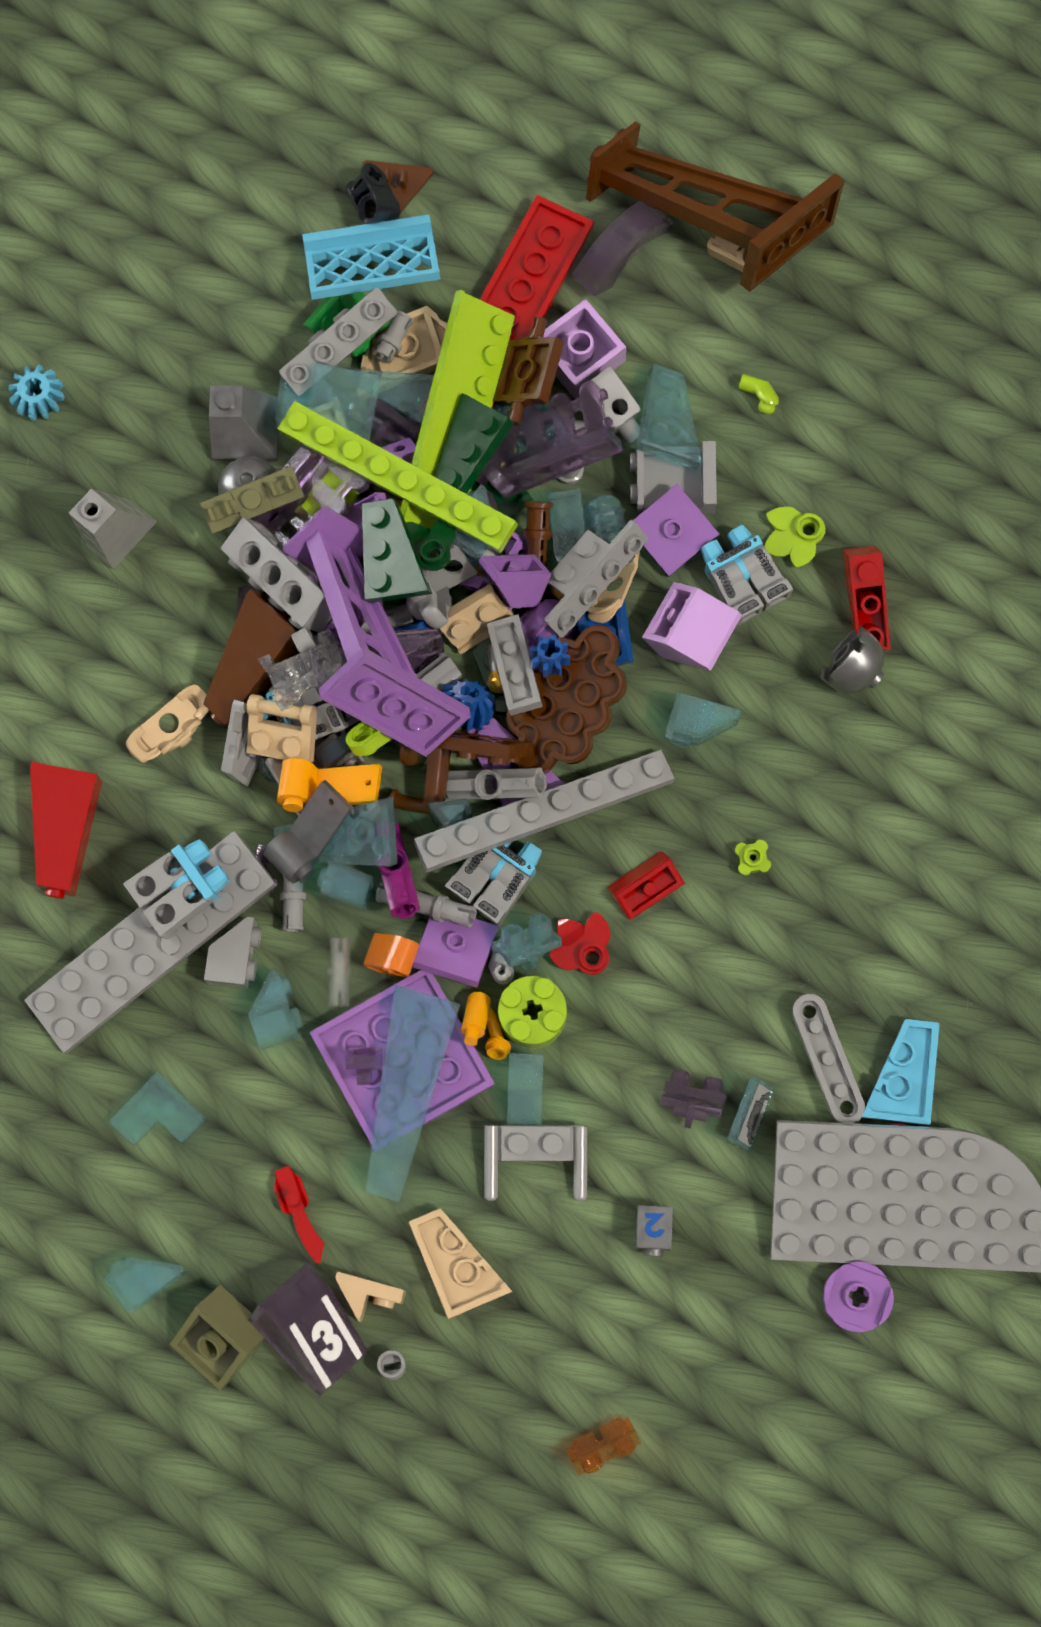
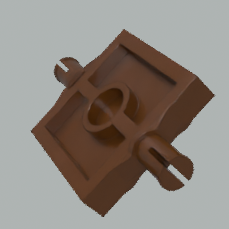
[493,317,564,426]

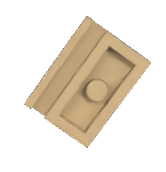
[440,583,514,654]

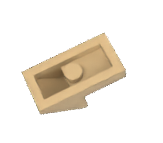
[335,1272,406,1322]

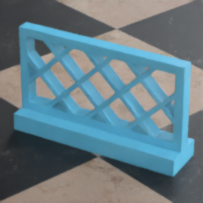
[302,214,441,300]

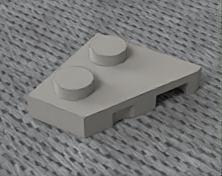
[221,699,266,787]

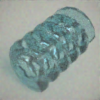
[581,495,635,566]

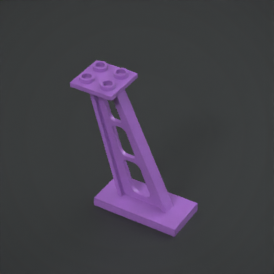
[283,505,471,757]

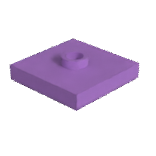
[633,484,719,577]
[413,916,498,988]

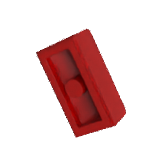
[607,851,685,920]

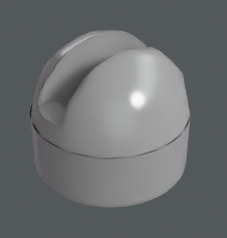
[377,1350,406,1381]

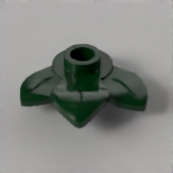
[406,519,456,571]

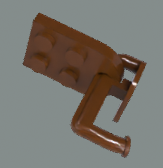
[386,731,534,815]

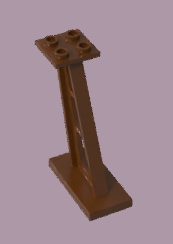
[586,121,845,292]

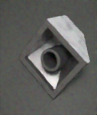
[209,386,279,461]

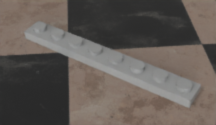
[414,750,675,873]

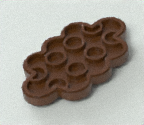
[506,625,627,775]

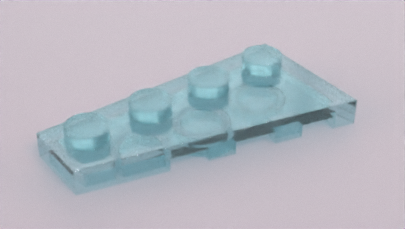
[273,796,398,866]

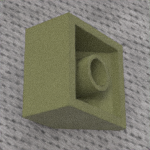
[169,1285,271,1391]

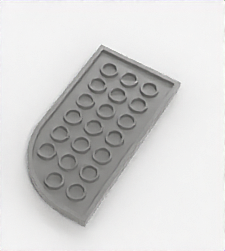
[770,1120,1041,1272]

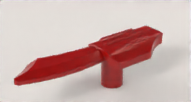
[273,1166,325,1264]

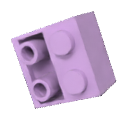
[642,582,742,671]

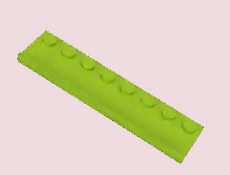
[400,290,515,563]

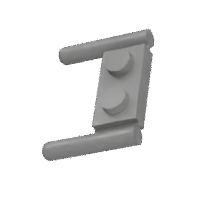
[484,1125,587,1202]

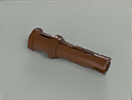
[523,501,554,602]

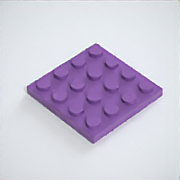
[309,970,495,1152]

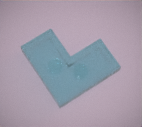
[109,1072,207,1146]

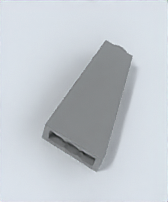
[68,489,157,570]

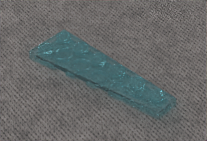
[366,985,461,1203]

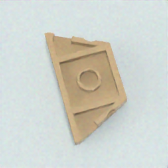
[356,306,447,400]

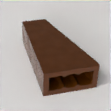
[203,589,299,727]

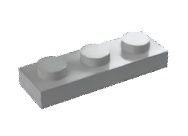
[487,614,543,716]

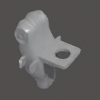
[405,545,477,629]

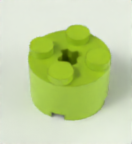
[498,976,567,1049]

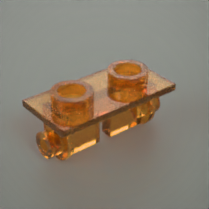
[565,1417,641,1475]

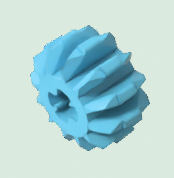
[8,364,65,422]

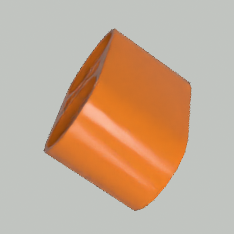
[363,933,420,977]

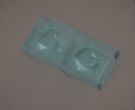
[507,1053,544,1125]

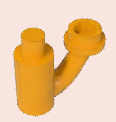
[461,992,511,1060]

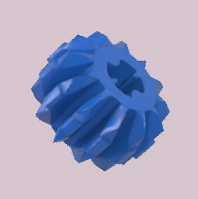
[442,678,495,732]

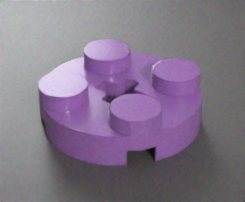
[823,1262,894,1333]

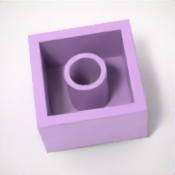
[543,299,627,399]

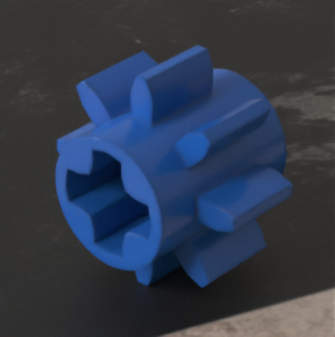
[529,634,570,678]

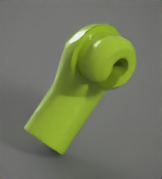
[738,374,779,414]

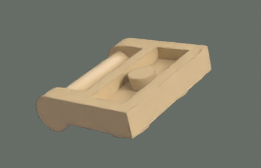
[247,694,317,763]

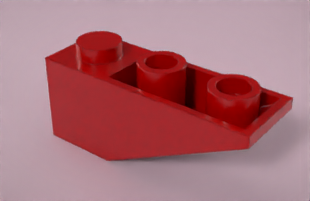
[843,545,891,650]

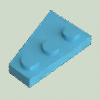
[862,1019,940,1126]

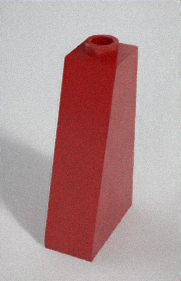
[30,762,102,900]

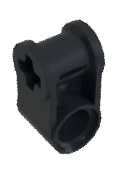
[345,163,400,224]

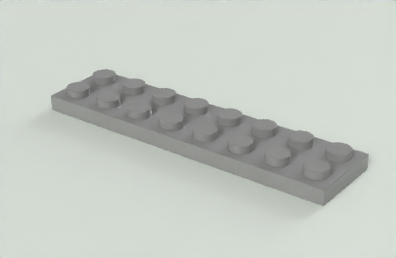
[24,831,278,1054]

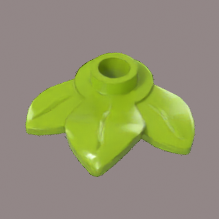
[764,506,826,568]

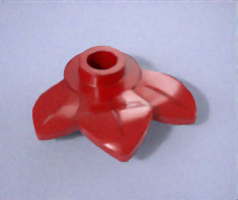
[549,912,611,975]

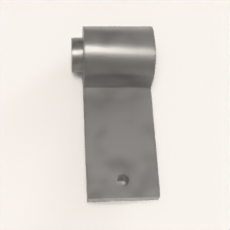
[263,780,354,884]

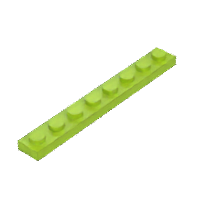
[277,401,518,553]

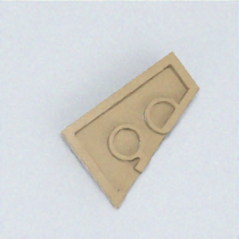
[409,1208,512,1319]

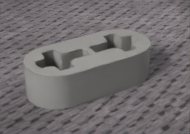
[291,627,330,670]

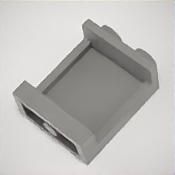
[630,441,717,515]

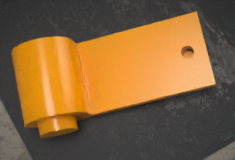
[277,758,382,813]

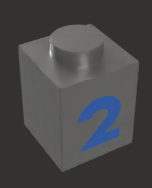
[636,1205,673,1257]

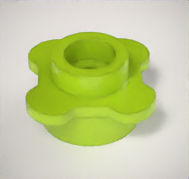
[735,840,771,876]

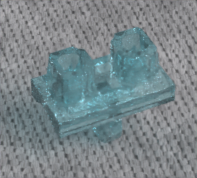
[492,913,562,972]

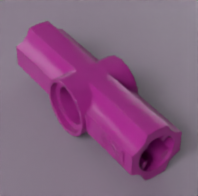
[370,820,420,919]

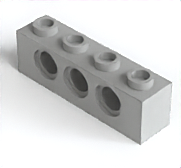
[220,517,332,633]

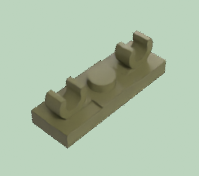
[200,466,305,535]

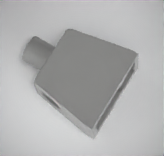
[578,366,645,445]

